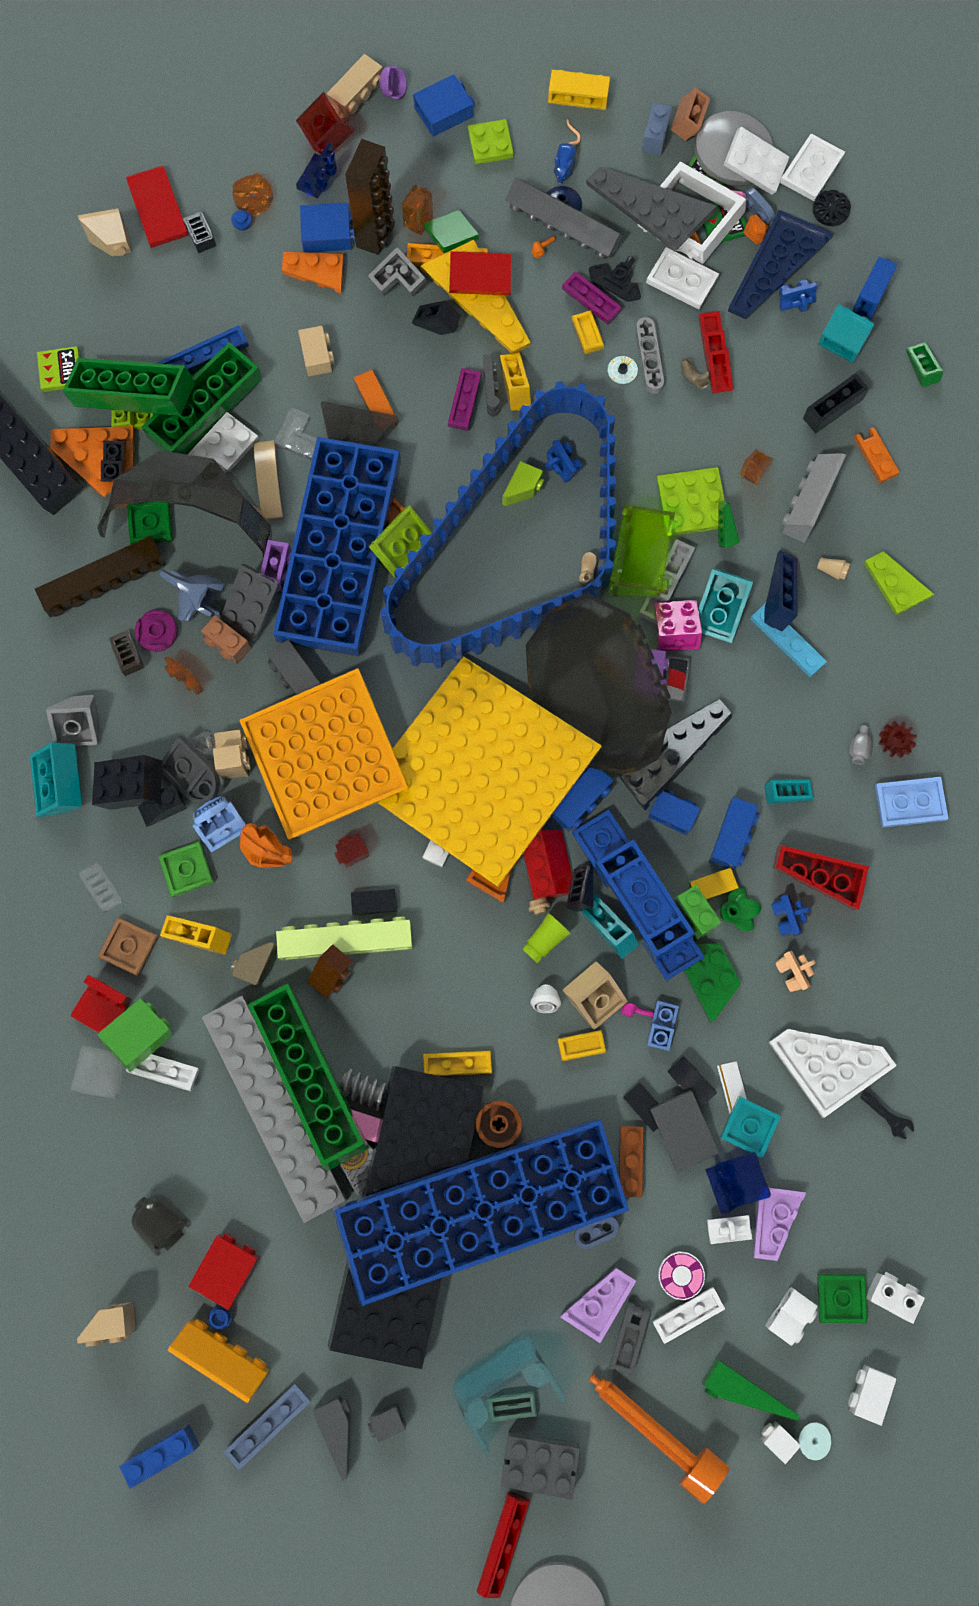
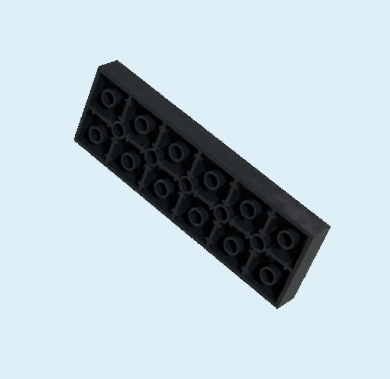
[327,1066,484,1369]

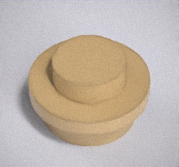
[528,898,550,915]

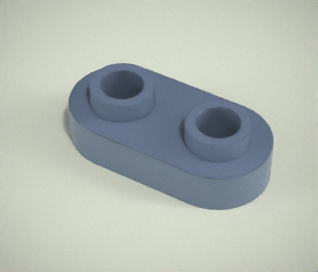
[744,188,775,224]
[574,1217,619,1249]

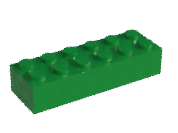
[142,342,262,463]
[63,358,195,416]

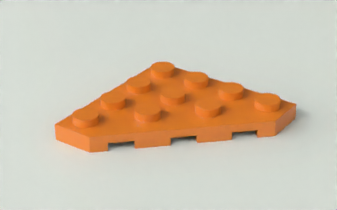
[50,426,135,507]

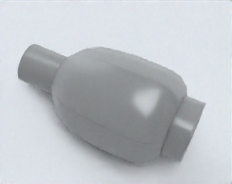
[849,725,872,765]

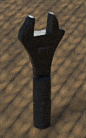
[860,1091,914,1139]

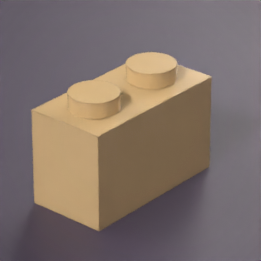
[298,326,334,377]

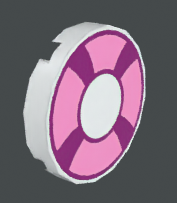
[658,1251,705,1300]

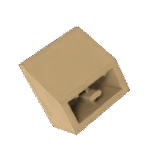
[77,1302,136,1347]

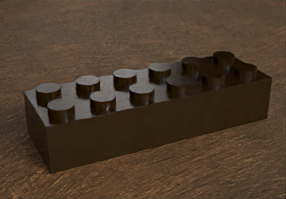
[345,139,395,255]

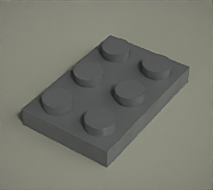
[220,564,281,641]

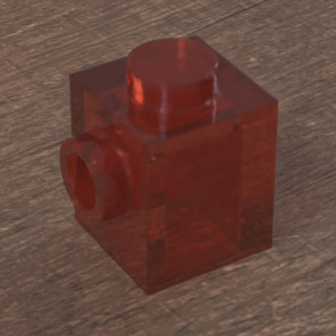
[334,833,370,868]

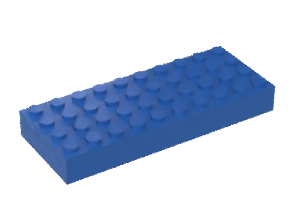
[273,437,401,657]

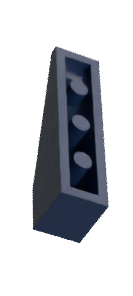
[764,550,797,631]

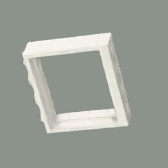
[638,162,746,264]

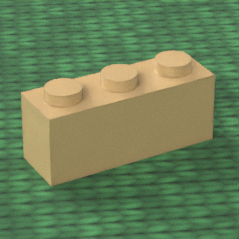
[327,54,383,119]

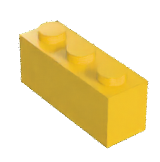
[548,70,610,110]

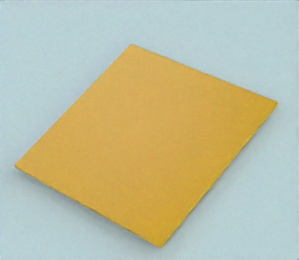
[377,656,602,887]

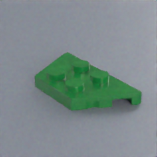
[684,944,741,1023]

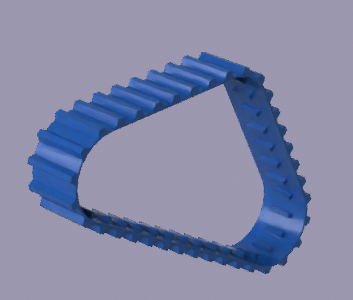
[380,381,616,669]

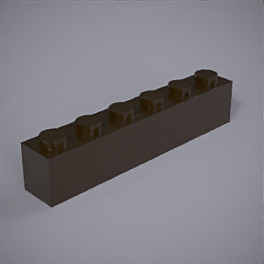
[35,536,165,617]

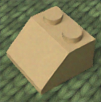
[562,962,628,1030]

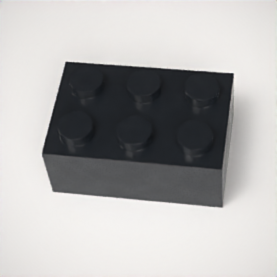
[92,755,163,810]

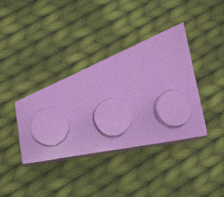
[753,1187,806,1261]
[560,1268,636,1343]

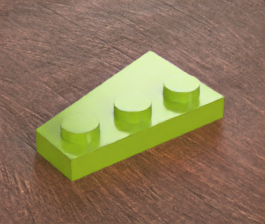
[863,551,934,616]

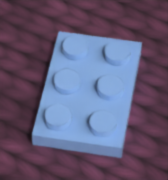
[875,777,948,828]

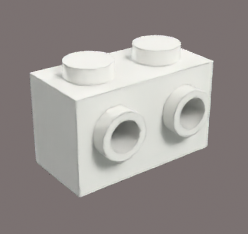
[866,1272,925,1324]

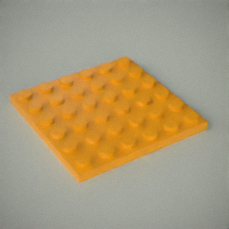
[239,668,409,840]

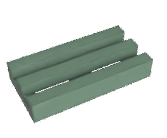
[487,1390,537,1423]

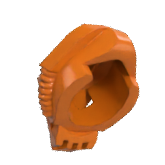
[240,823,293,868]

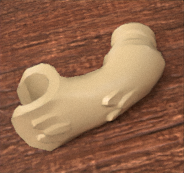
[579,552,597,585]

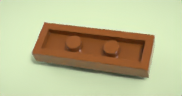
[619,1126,643,1197]

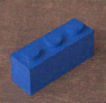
[551,763,613,832]
[709,797,759,870]
[119,1424,200,1489]

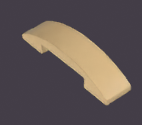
[254,440,283,521]

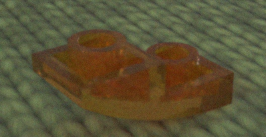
[164,656,204,695]

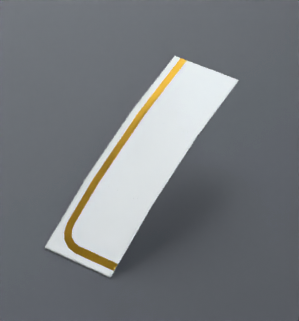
[717,1061,747,1114]

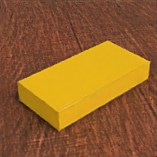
[571,310,604,354]
[689,868,739,900]
[557,1030,606,1061]

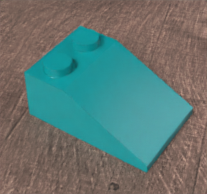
[698,568,754,643]

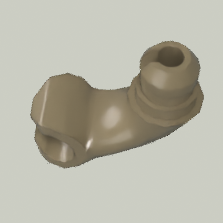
[681,358,712,389]

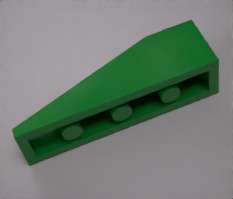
[701,1358,801,1421]

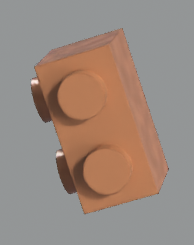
[671,87,710,141]
[201,615,251,664]

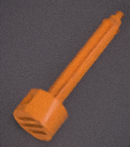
[589,1374,730,1504]

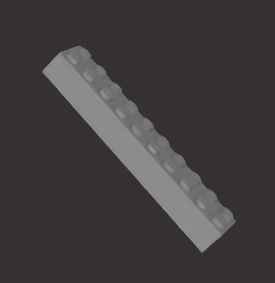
[202,996,348,1223]

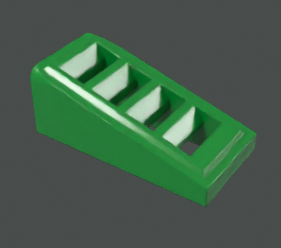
[906,342,943,387]
[718,501,740,549]

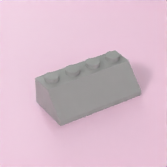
[782,453,846,543]

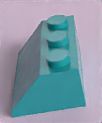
[30,742,82,817]

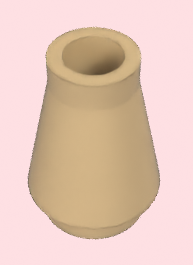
[817,557,851,580]

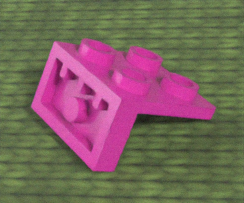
[654,600,702,651]

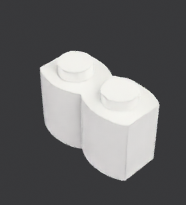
[765,1287,817,1346]

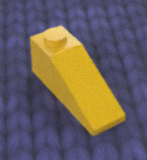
[500,352,531,411]
[160,915,232,955]

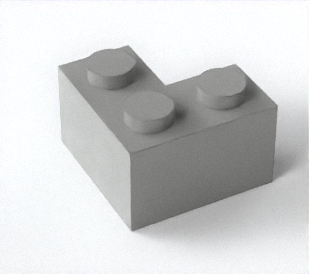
[368,247,427,296]

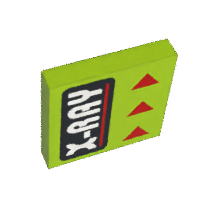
[37,346,80,392]

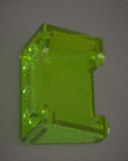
[609,504,678,597]

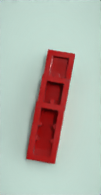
[698,311,733,394]

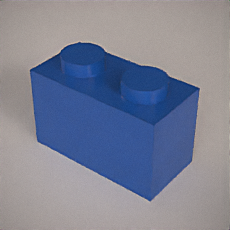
[648,790,700,836]

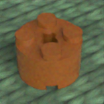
[476,1101,522,1148]

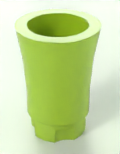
[522,913,571,963]

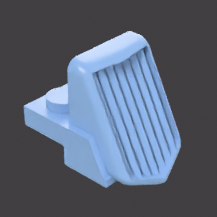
[193,796,246,853]

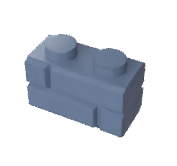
[642,103,672,155]

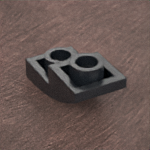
[101,441,126,483]
[668,1056,717,1108]

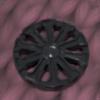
[812,190,851,226]

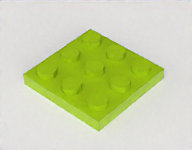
[656,467,725,536]

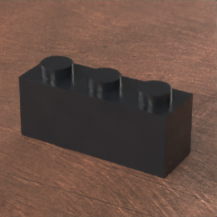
[803,373,869,434]

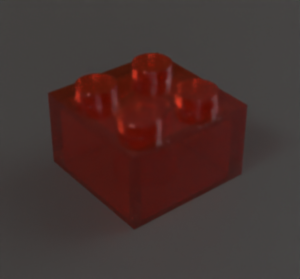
[296,92,355,158]

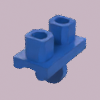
[779,279,818,312]
[545,440,582,483]
[771,895,811,935]

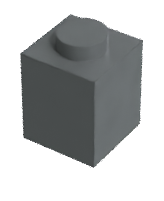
[368,1403,406,1442]

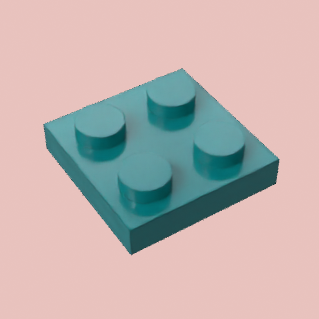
[719,1096,781,1158]

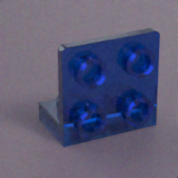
[296,142,337,199]
[705,1152,771,1214]

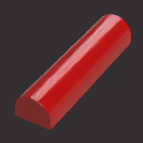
[476,1492,530,1598]

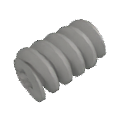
[339,1068,386,1111]

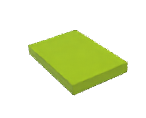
[369,505,432,578]

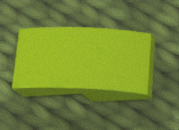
[111,410,154,430]

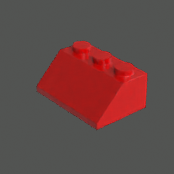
[523,830,573,900]

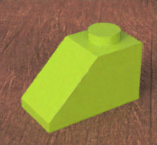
[502,461,545,506]

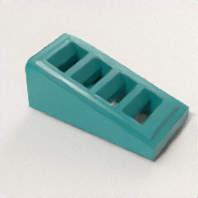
[764,779,814,805]

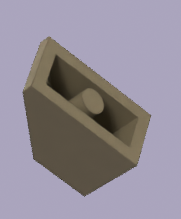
[231,942,277,987]

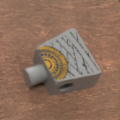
[340,1143,373,1196]

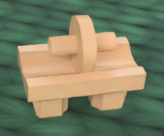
[775,951,816,992]

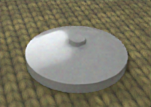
[694,111,773,186]
[510,1562,605,1606]

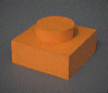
[743,214,769,245]

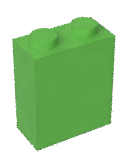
[674,885,721,942]
[97,998,172,1072]

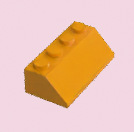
[167,1319,270,1403]

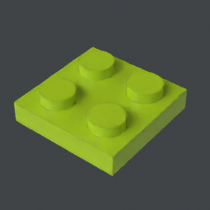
[468,119,513,164]

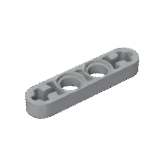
[636,317,664,394]

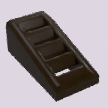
[109,630,145,676]

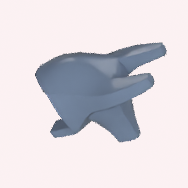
[159,570,226,622]

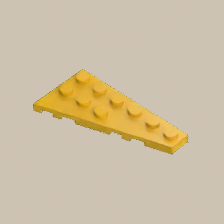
[420,240,531,353]

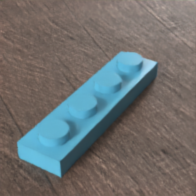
[750,603,827,678]

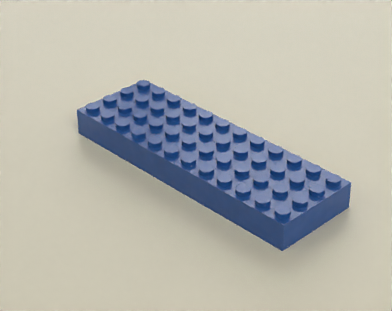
[332,1119,629,1306]

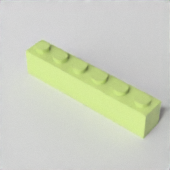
[276,917,413,960]

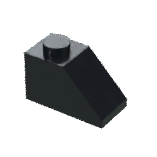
[412,301,461,335]
[138,784,187,827]

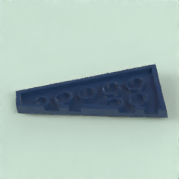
[728,210,833,319]

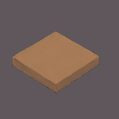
[98,917,159,976]

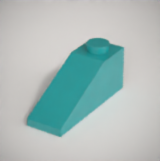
[581,892,639,959]

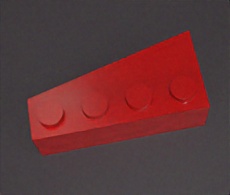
[773,845,869,910]

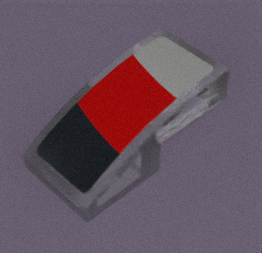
[662,656,690,702]

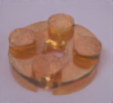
[232,173,273,215]

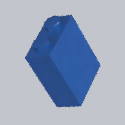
[413,74,475,137]
[300,203,355,253]
[852,256,898,320]

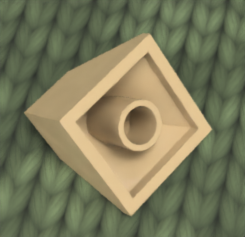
[78,208,131,256]

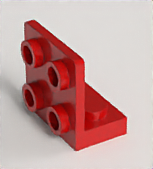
[70,975,132,1033]

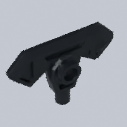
[589,256,641,302]

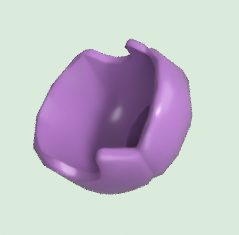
[379,66,407,99]

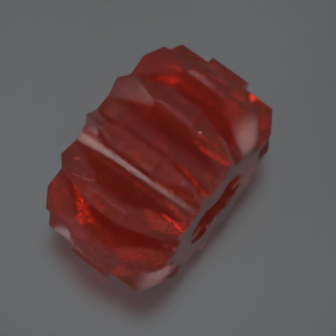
[879,721,917,758]

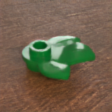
[720,888,761,932]

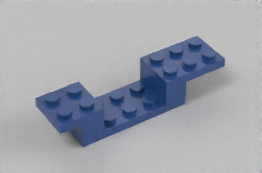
[572,810,705,982]

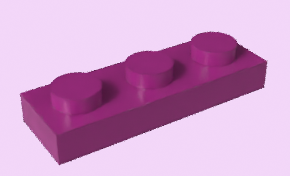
[562,271,622,325]
[448,368,481,431]

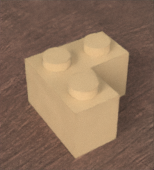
[213,730,251,780]

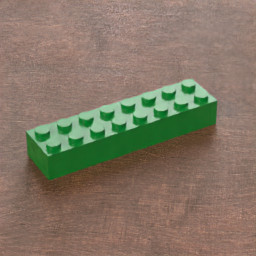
[248,983,370,1171]

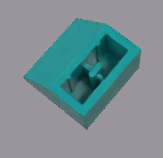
[818,304,874,363]

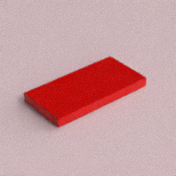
[126,165,189,248]

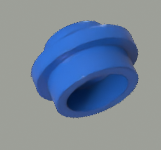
[231,210,252,231]
[208,1306,232,1331]

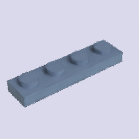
[224,1383,312,1470]

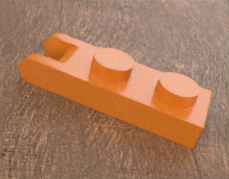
[854,427,900,484]

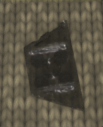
[321,401,398,447]

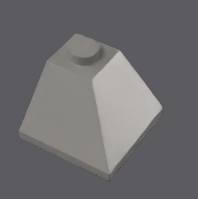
[46,695,98,746]

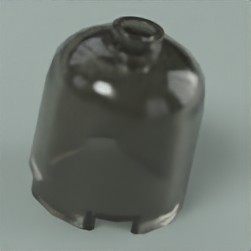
[131,1194,191,1256]

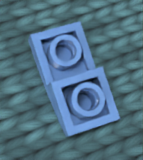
[647,1000,679,1051]

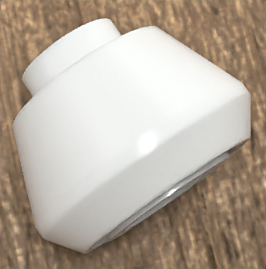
[530,985,561,1013]

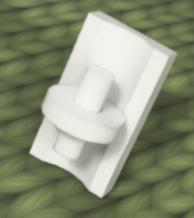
[707,1215,752,1244]

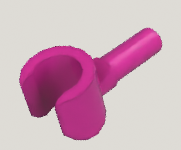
[621,1003,654,1018]

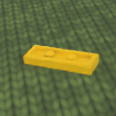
[423,1051,492,1076]

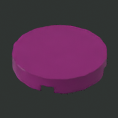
[134,610,178,652]

